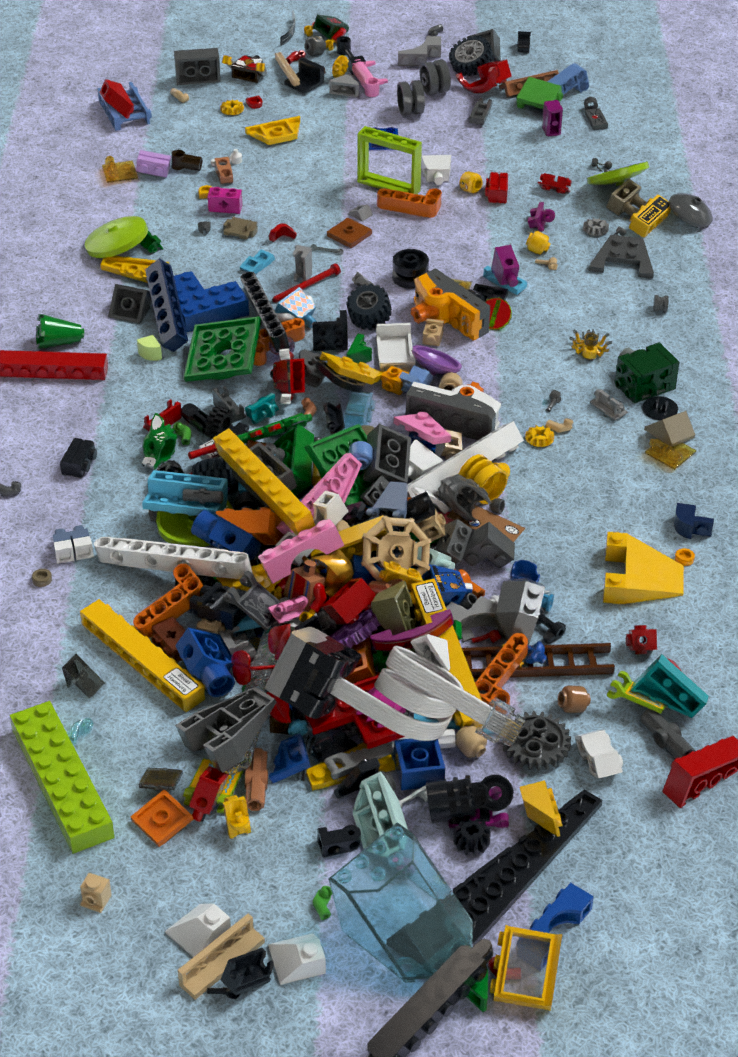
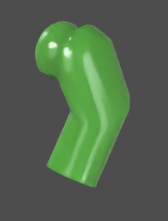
[312,886,333,920]

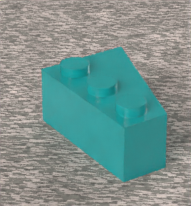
[631,654,709,718]

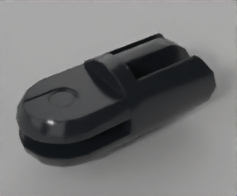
[181,403,209,435]

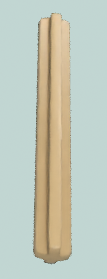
[275,52,300,86]

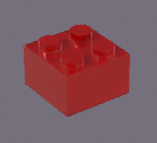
[322,578,376,625]

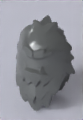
[438,474,491,522]

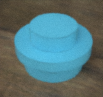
[287,719,308,736]

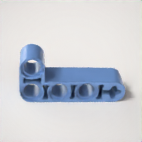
[547,63,589,95]

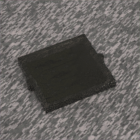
[139,767,183,790]

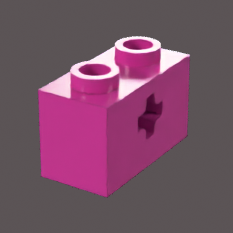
[208,187,243,214]

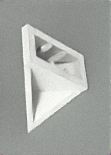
[410,634,450,671]

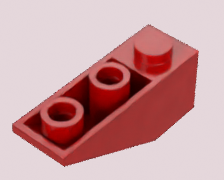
[100,79,134,119]

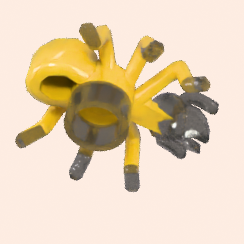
[569,329,612,360]

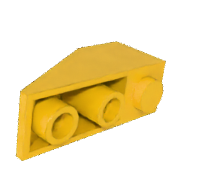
[519,780,563,837]

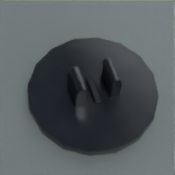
[642,396,678,420]

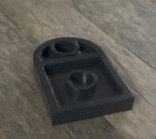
[315,361,366,392]

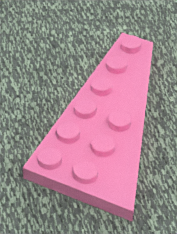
[276,453,362,558]

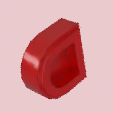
[245,96,263,109]

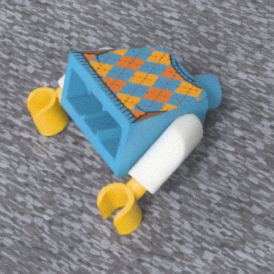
[275,287,317,329]

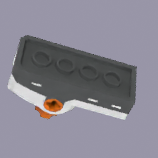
[406,381,501,440]

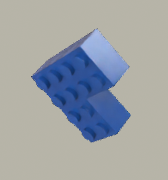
[174,271,249,332]

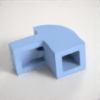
[399,365,433,393]

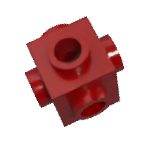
[625,625,657,654]

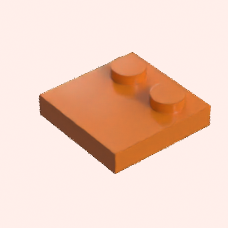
[130,789,194,847]

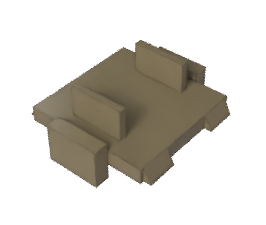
[223,216,258,239]

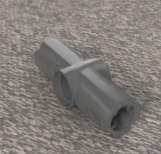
[640,709,695,758]

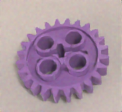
[329,609,381,648]

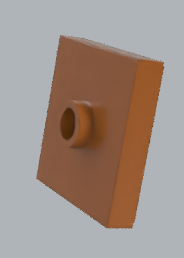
[327,218,372,248]

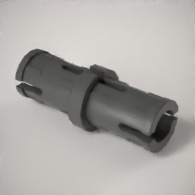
[182,488,223,504]

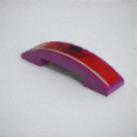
[371,609,454,651]

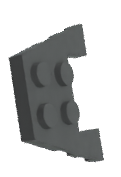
[589,235,654,279]

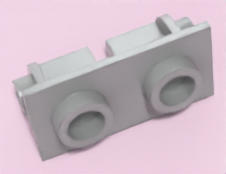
[590,389,628,420]

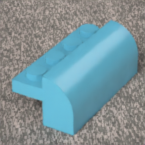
[142,470,228,517]

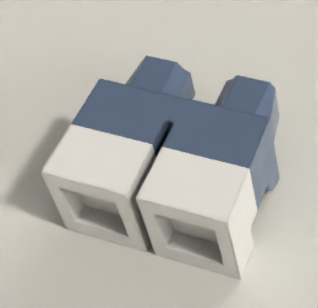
[53,525,94,564]

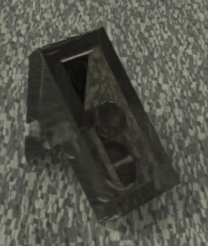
[62,654,105,699]

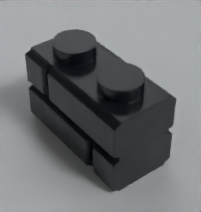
[60,438,97,478]

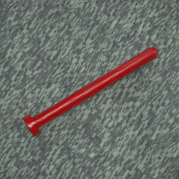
[272,263,341,303]

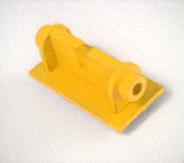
[379,561,423,590]

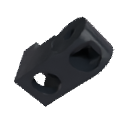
[317,825,361,858]

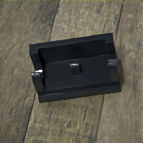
[392,491,435,532]
[220,948,274,995]

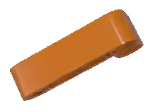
[377,188,442,218]
[253,318,305,366]
[133,563,203,638]
[475,633,528,715]

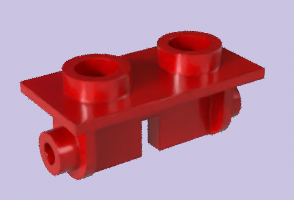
[538,173,572,194]

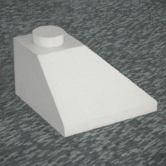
[165,904,231,958]
[268,933,326,985]

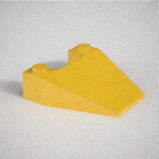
[603,532,684,604]

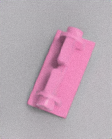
[267,595,309,624]

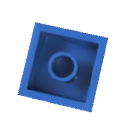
[393,739,446,790]

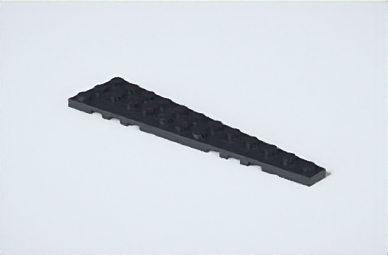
[387,789,603,975]

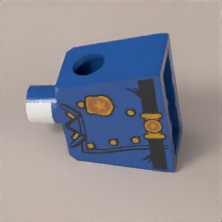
[422,565,473,606]

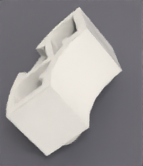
[574,730,623,779]

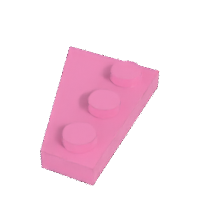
[393,412,451,444]

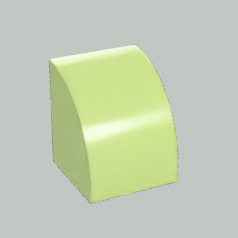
[137,335,162,361]

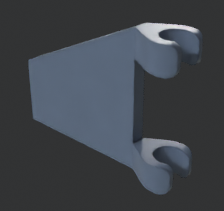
[366,481,408,520]

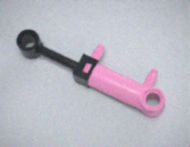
[337,36,388,97]

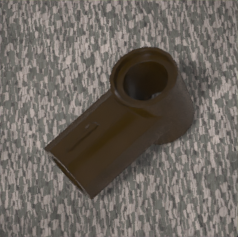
[171,150,203,171]

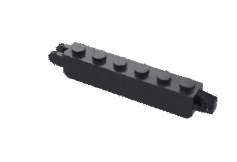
[367,938,494,1057]

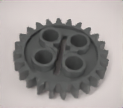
[501,711,571,771]

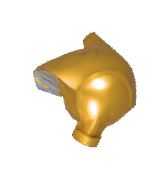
[302,549,354,597]

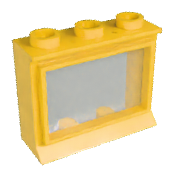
[490,925,562,1011]

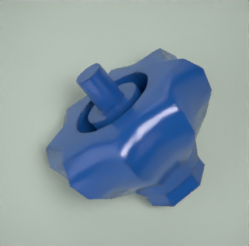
[524,641,547,664]

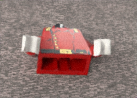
[270,349,305,405]

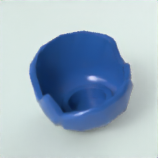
[510,560,540,582]

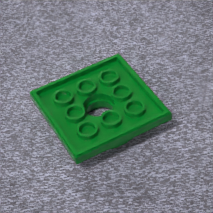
[183,316,261,382]
[304,424,371,506]

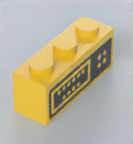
[629,194,671,238]

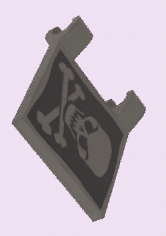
[223,571,282,631]

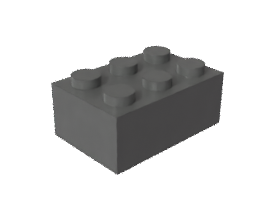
[174,48,221,85]
[363,424,411,483]
[230,442,297,507]

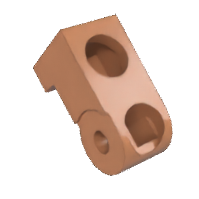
[214,157,233,184]

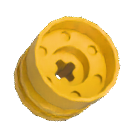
[458,454,508,504]

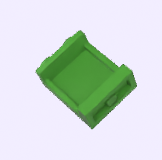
[516,77,563,109]

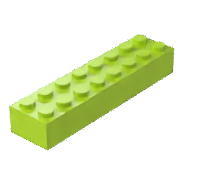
[10,701,115,854]

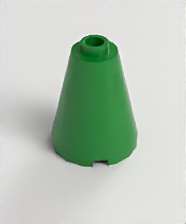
[36,314,84,349]

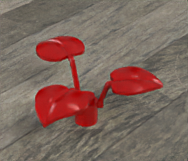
[231,624,291,723]

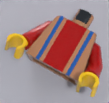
[271,560,327,622]

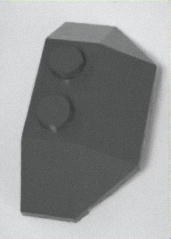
[495,578,545,645]

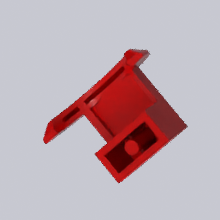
[456,59,512,93]

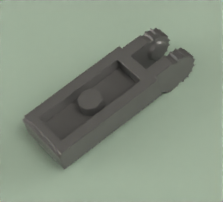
[469,98,492,125]

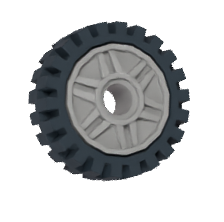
[449,35,493,76]

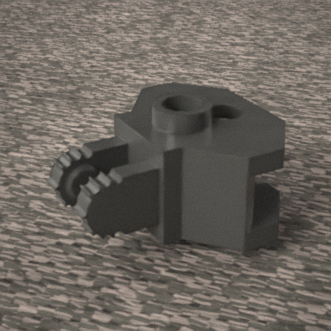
[299,349,326,388]

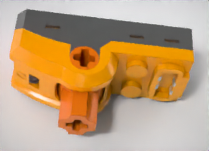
[411,268,490,341]

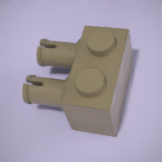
[606,179,647,216]

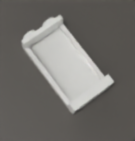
[376,323,416,373]

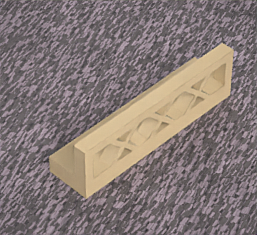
[178,913,265,1000]

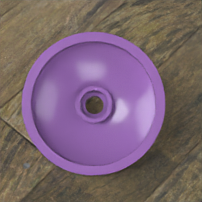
[411,345,462,375]

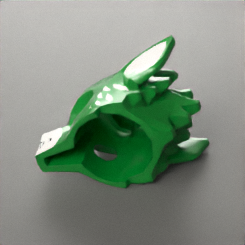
[142,413,177,470]

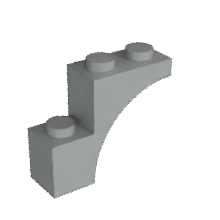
[398,36,441,66]
[446,596,500,631]

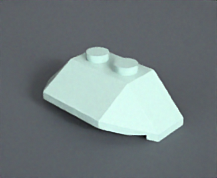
[352,771,410,859]

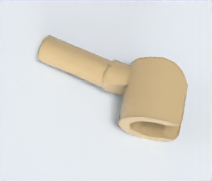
[535,257,558,270]

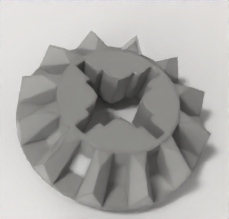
[583,218,609,236]

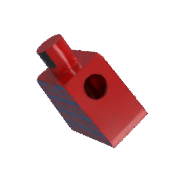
[189,766,229,822]

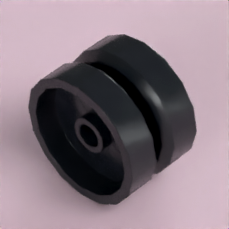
[392,249,429,289]

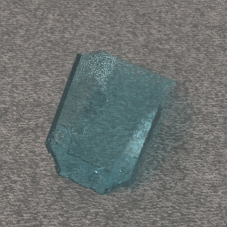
[328,822,473,983]

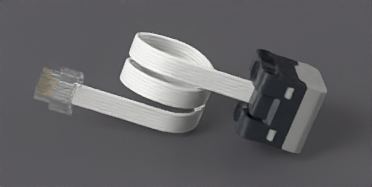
[265,627,526,747]

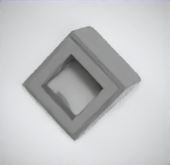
[348,205,373,221]

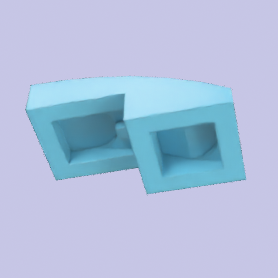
[240,249,275,274]

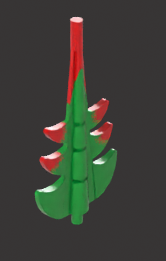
[188,413,313,460]

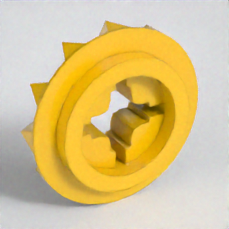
[332,55,349,78]
[220,99,244,115]
[525,425,554,447]

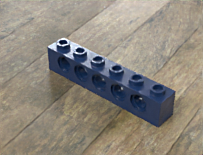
[145,258,188,352]

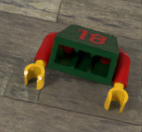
[304,14,349,51]

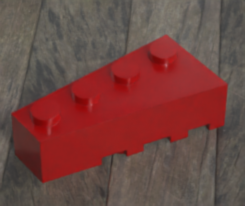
[662,736,738,808]

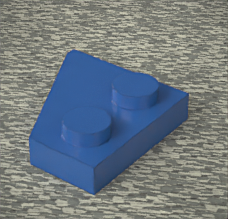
[269,733,311,783]

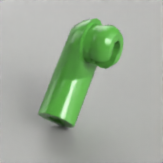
[173,422,191,445]

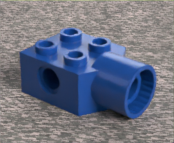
[191,510,262,561]
[175,628,235,697]

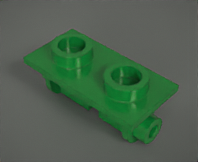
[139,231,163,253]

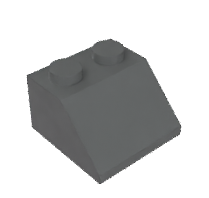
[108,284,152,324]

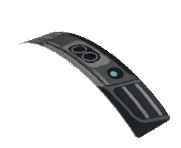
[280,10,295,46]

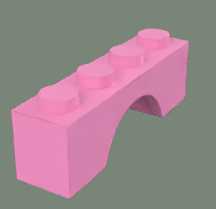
[258,519,345,583]

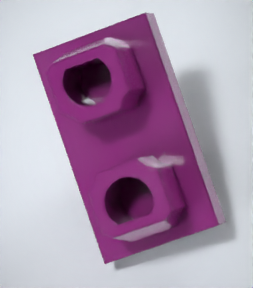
[528,202,555,232]

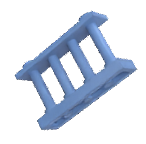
[97,82,152,131]

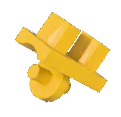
[223,795,251,839]

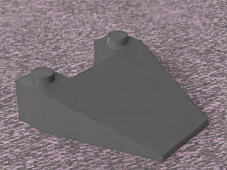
[175,687,277,773]

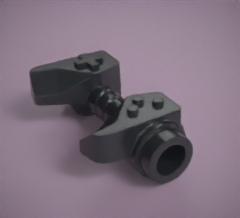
[536,607,566,644]

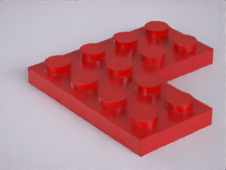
[304,675,405,749]

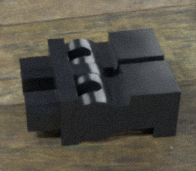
[190,582,247,630]

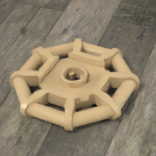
[361,516,432,582]

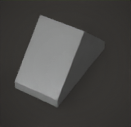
[329,74,359,97]

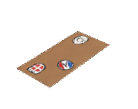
[446,505,526,542]

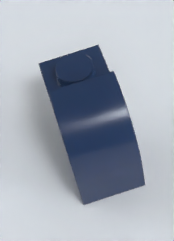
[674,503,714,539]

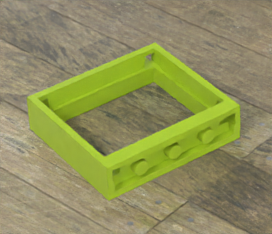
[357,126,422,194]

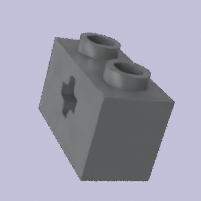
[435,519,472,564]

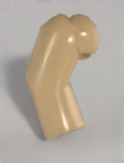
[170,88,189,103]
[545,418,574,433]

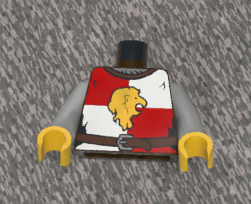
[222,55,267,83]

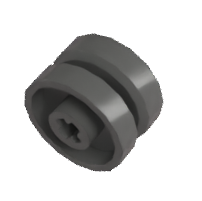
[419,59,451,95]
[397,80,425,116]

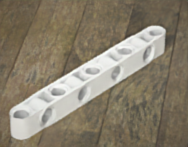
[94,537,252,579]

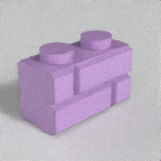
[136,150,171,177]

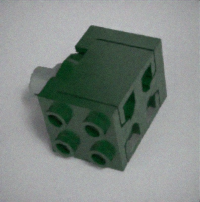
[614,342,680,404]

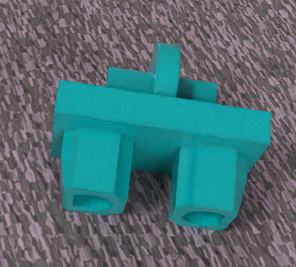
[245,393,279,425]

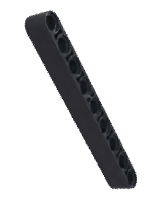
[240,272,290,352]

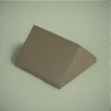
[644,411,695,447]

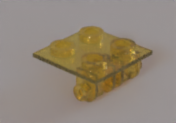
[102,156,138,183]
[645,438,696,470]

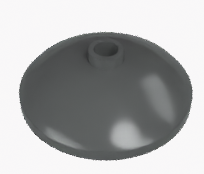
[669,193,713,228]

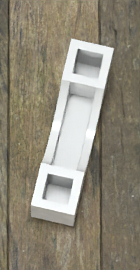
[276,490,348,566]

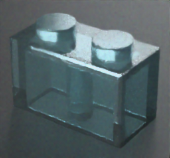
[345,391,376,427]

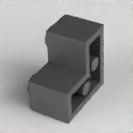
[462,522,515,568]

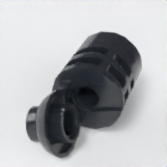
[426,775,514,823]

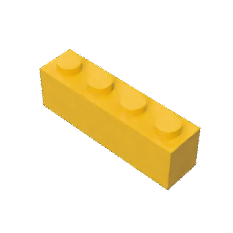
[311,515,387,570]

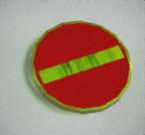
[485,298,512,330]

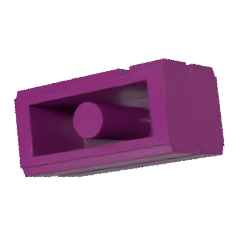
[542,100,563,137]

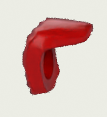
[268,223,297,242]

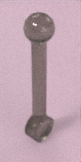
[310,244,344,255]

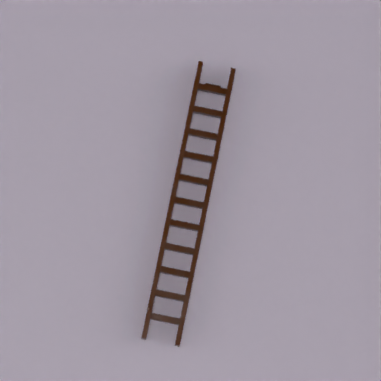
[372,643,615,679]

